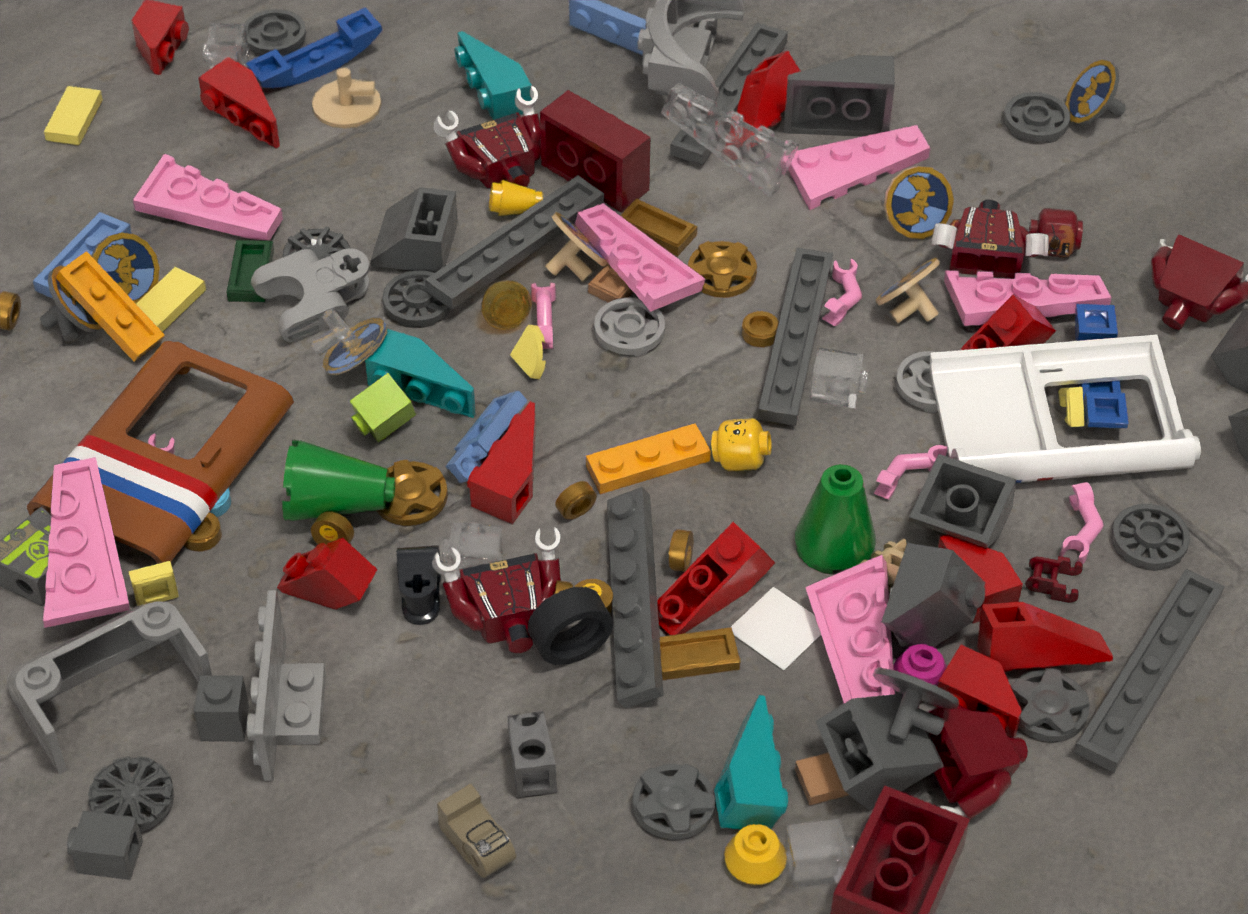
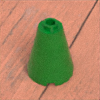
[282,440,396,521]
[795,464,876,574]

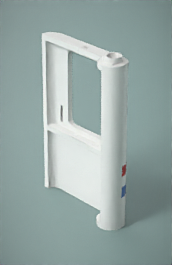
[930,335,1201,483]

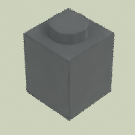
[194,675,249,742]
[67,811,143,880]

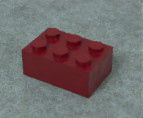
[540,90,651,213]
[830,785,970,914]

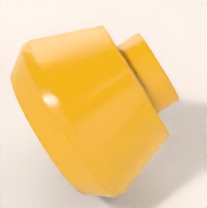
[725,824,787,885]

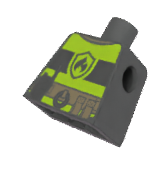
[0,507,51,605]

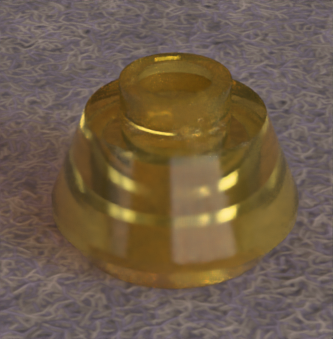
[481,280,532,330]

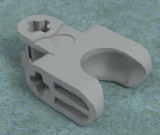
[251,248,369,343]

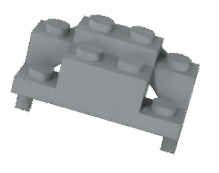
[637,0,745,122]

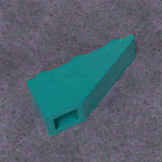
[454,31,532,120]
[365,329,476,418]
[714,695,788,829]

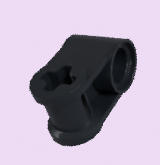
[396,545,441,625]

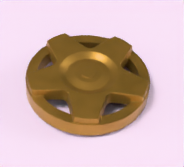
[688,241,757,298]
[376,459,448,526]

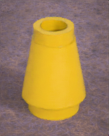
[489,180,543,216]

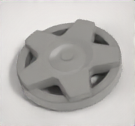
[594,298,665,357]
[896,351,938,413]

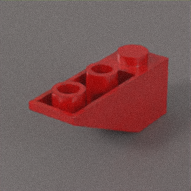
[727,50,800,149]
[198,57,280,149]
[467,401,536,525]
[657,522,775,636]
[977,602,1113,672]

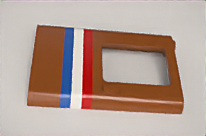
[27,341,294,564]

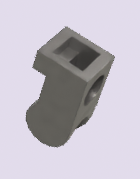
[507,711,557,798]

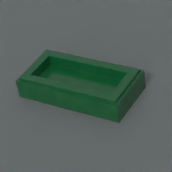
[226,240,274,302]

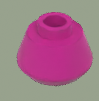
[893,644,947,694]

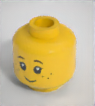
[711,418,772,471]

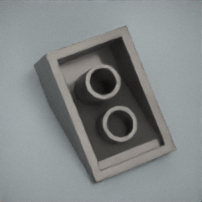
[784,55,895,137]

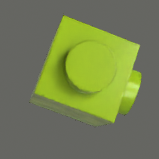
[350,373,416,443]

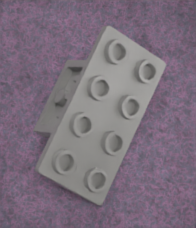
[247,590,326,781]

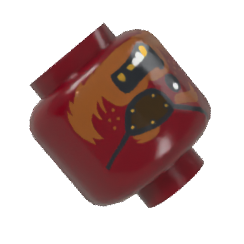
[1028,208,1083,258]

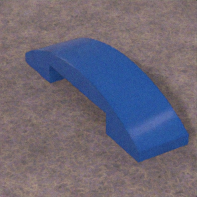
[246,7,383,88]
[1075,304,1129,428]

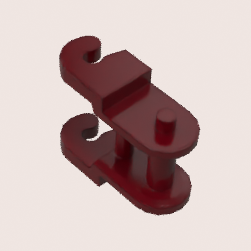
[1025,556,1083,603]

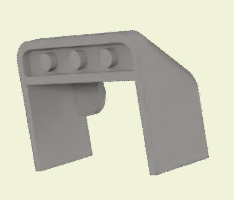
[7,601,212,774]

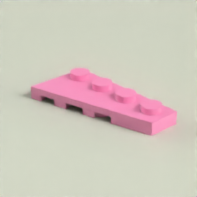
[785,125,930,210]
[133,154,283,241]
[575,204,705,312]
[944,270,1111,326]
[43,457,130,628]
[805,555,895,703]

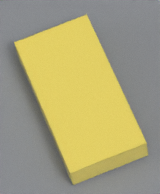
[44,86,103,145]
[136,267,206,332]

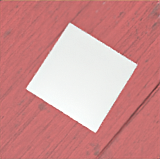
[731,587,821,670]

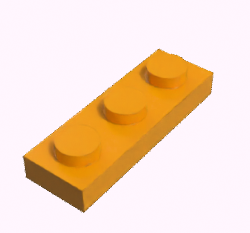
[55,251,165,362]
[586,423,711,494]

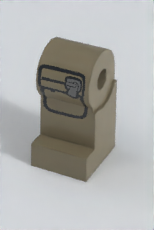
[437,783,516,878]

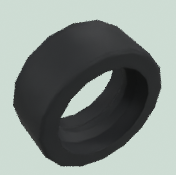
[528,587,614,665]

